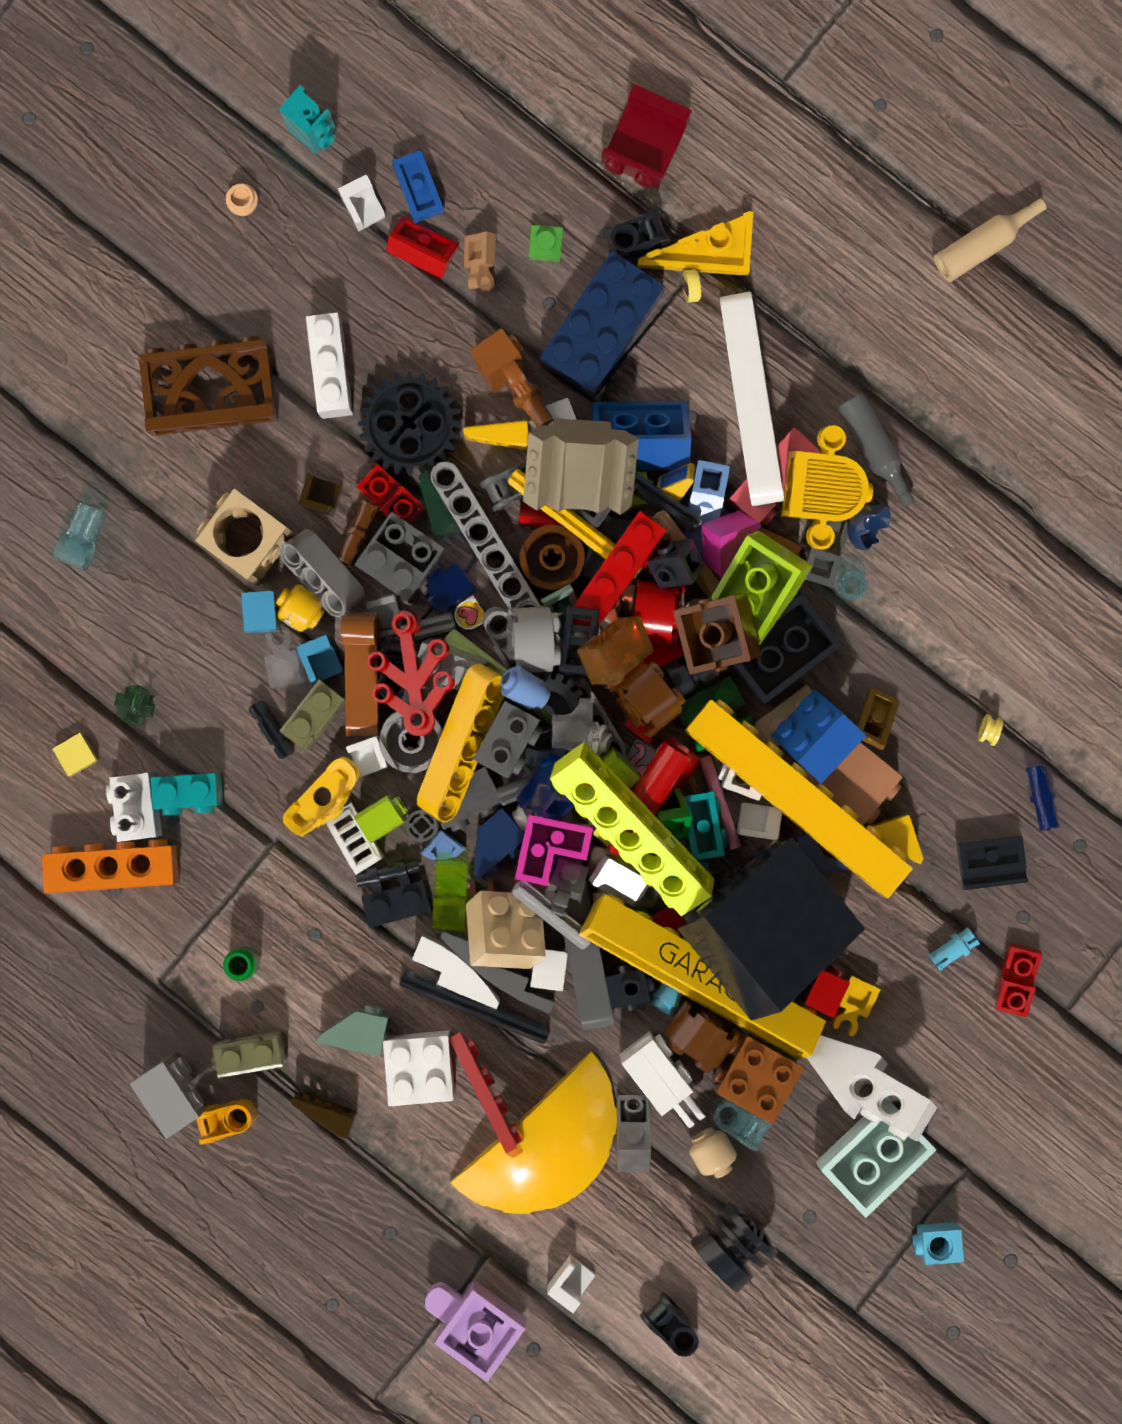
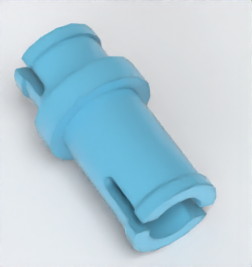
[928,927,980,972]

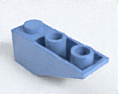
[683,460,730,559]

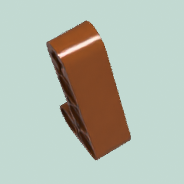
[341,612,380,736]

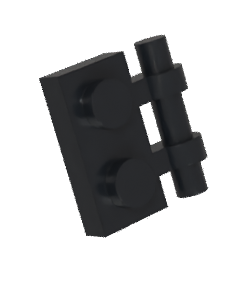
[355,859,432,928]

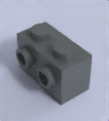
[473,701,543,778]

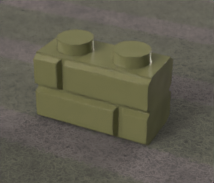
[280,680,345,751]
[213,1030,287,1078]

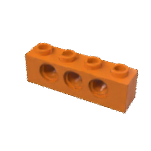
[42,839,180,893]

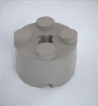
[507,607,561,673]
[379,712,444,773]

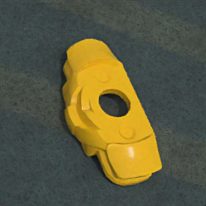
[283,756,361,836]

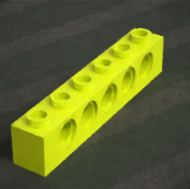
[550,741,714,917]

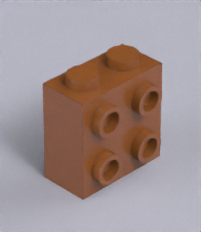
[712,1032,804,1125]

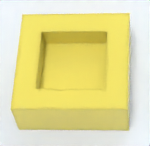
[53,733,99,776]

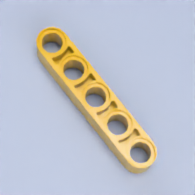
[417,663,504,822]

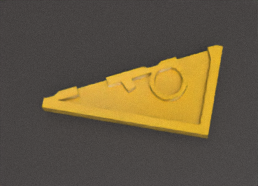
[637,211,753,276]

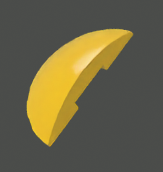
[450,1051,617,1214]

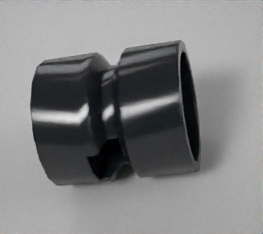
[663,657,721,700]

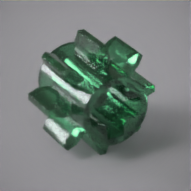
[114,685,156,725]

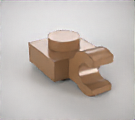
[464,231,496,292]

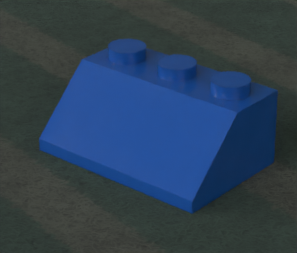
[592,401,691,472]

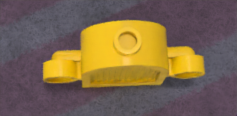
[781,425,873,550]

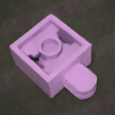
[425,1280,526,1382]

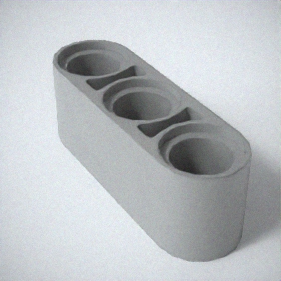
[279,529,365,617]

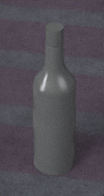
[837,393,915,508]

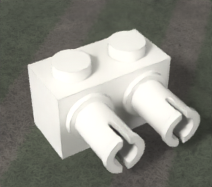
[106,772,162,842]

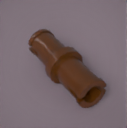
[337,500,379,567]

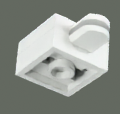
[620,1031,705,1128]

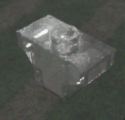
[552,698,599,751]

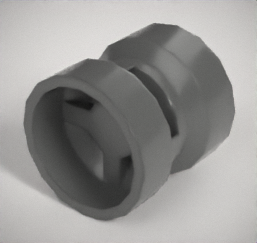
[405,809,440,842]

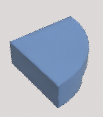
[421,828,466,860]

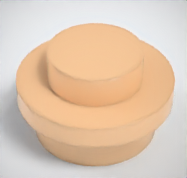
[226,183,258,216]

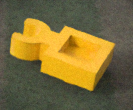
[832,975,881,1037]

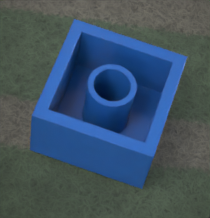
[771,689,866,784]

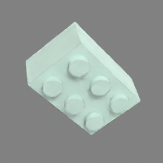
[816,1103,936,1218]

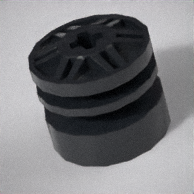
[691,1202,778,1292]

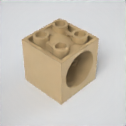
[195,489,295,586]

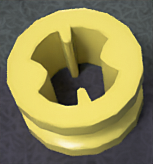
[977,714,1003,746]

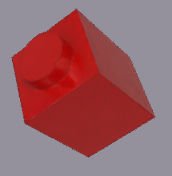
[801,965,850,1018]

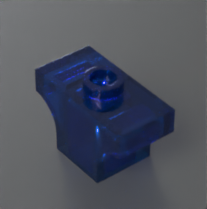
[517,754,574,821]

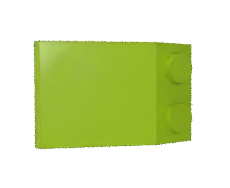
[711,531,813,645]

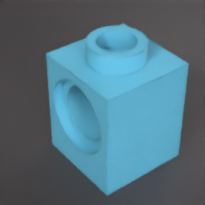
[913,1222,964,1265]

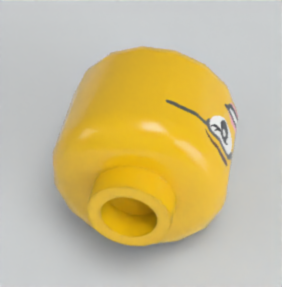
[275,584,325,632]

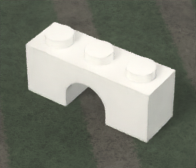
[306,313,353,419]

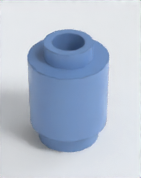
[500,666,551,711]

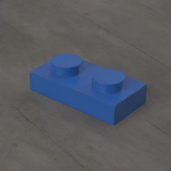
[392,150,444,224]

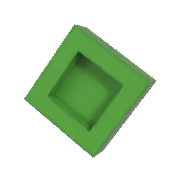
[529,225,563,262]

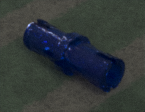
[1025,764,1060,831]

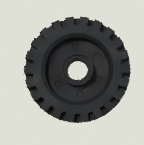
[496,671,591,767]

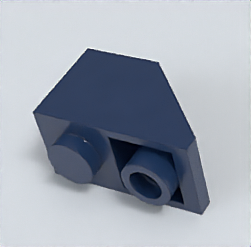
[474,808,524,880]

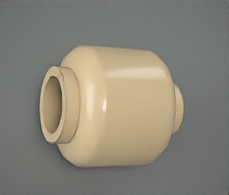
[689,1127,737,1178]

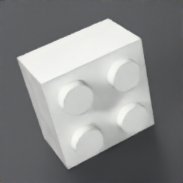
[383,1030,455,1106]

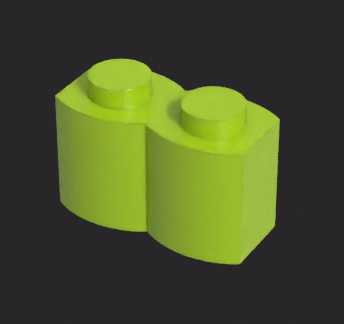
[354,794,409,843]

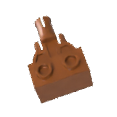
[470,328,554,427]

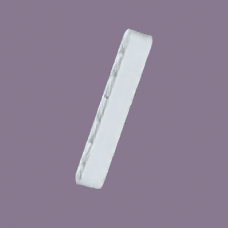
[720,291,785,507]

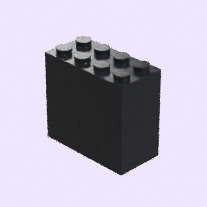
[678,837,865,1021]

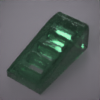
[418,473,460,541]

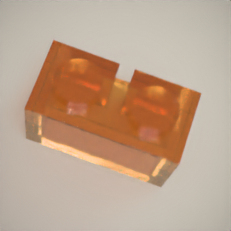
[577,617,654,687]

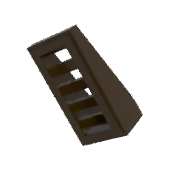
[291,1091,357,1141]

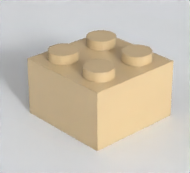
[466,891,546,969]

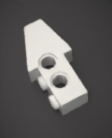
[806,1035,937,1142]

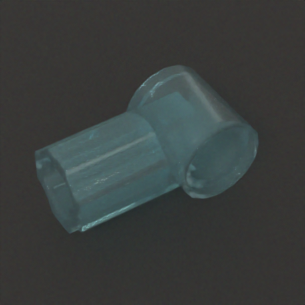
[53,502,107,571]

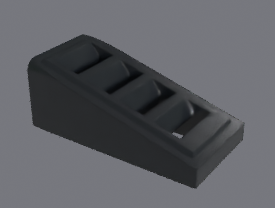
[559,607,601,678]

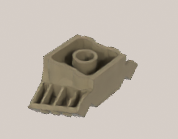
[523,418,639,515]

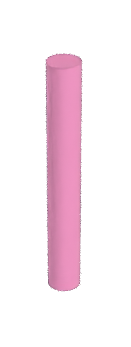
[699,755,741,850]

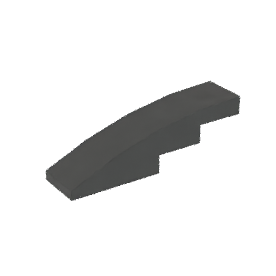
[441,929,554,1015]

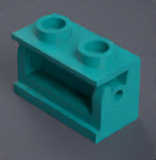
[279,85,337,155]

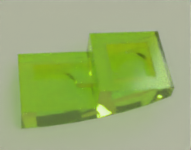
[432,860,468,931]

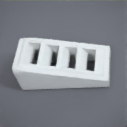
[326,803,385,875]

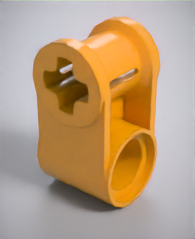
[196,1099,258,1145]

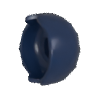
[847,502,891,551]

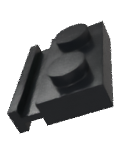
[956,835,1029,890]

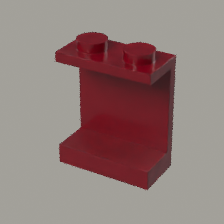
[601,84,692,189]

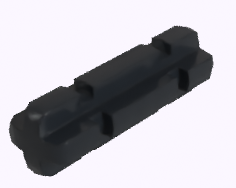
[249,700,294,759]

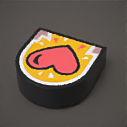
[453,593,486,632]

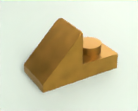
[854,687,900,750]

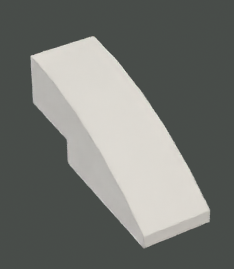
[412,933,500,1009]

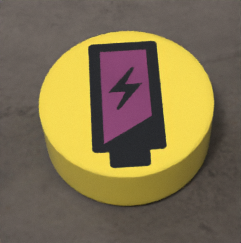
[682,269,701,303]

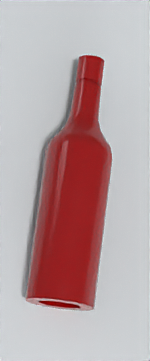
[607,740,692,856]

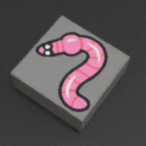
[625,739,656,775]

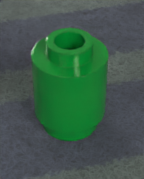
[223,946,260,981]

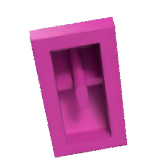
[702,510,762,578]

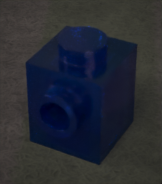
[425,563,476,613]

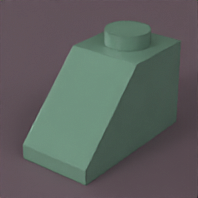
[316,1004,390,1056]

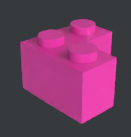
[515,812,593,886]

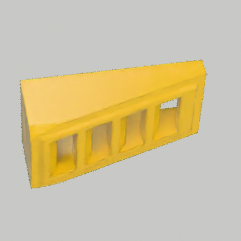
[463,420,529,450]

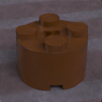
[520,525,585,593]
[609,661,685,737]
[664,998,740,1073]

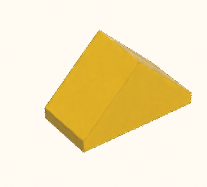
[864,814,924,864]

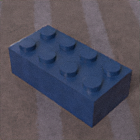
[540,250,665,400]

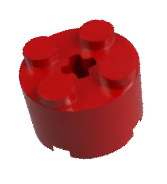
[631,581,683,648]

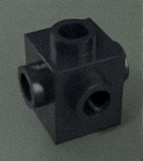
[647,538,704,588]
[605,963,654,1011]

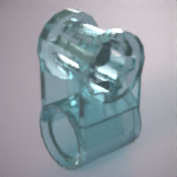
[711,1096,775,1152]

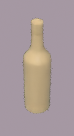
[934,198,1046,282]

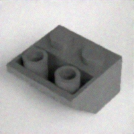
[354,512,445,604]

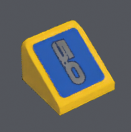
[657,463,696,501]

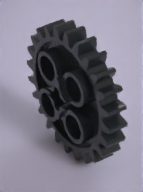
[358,372,462,477]

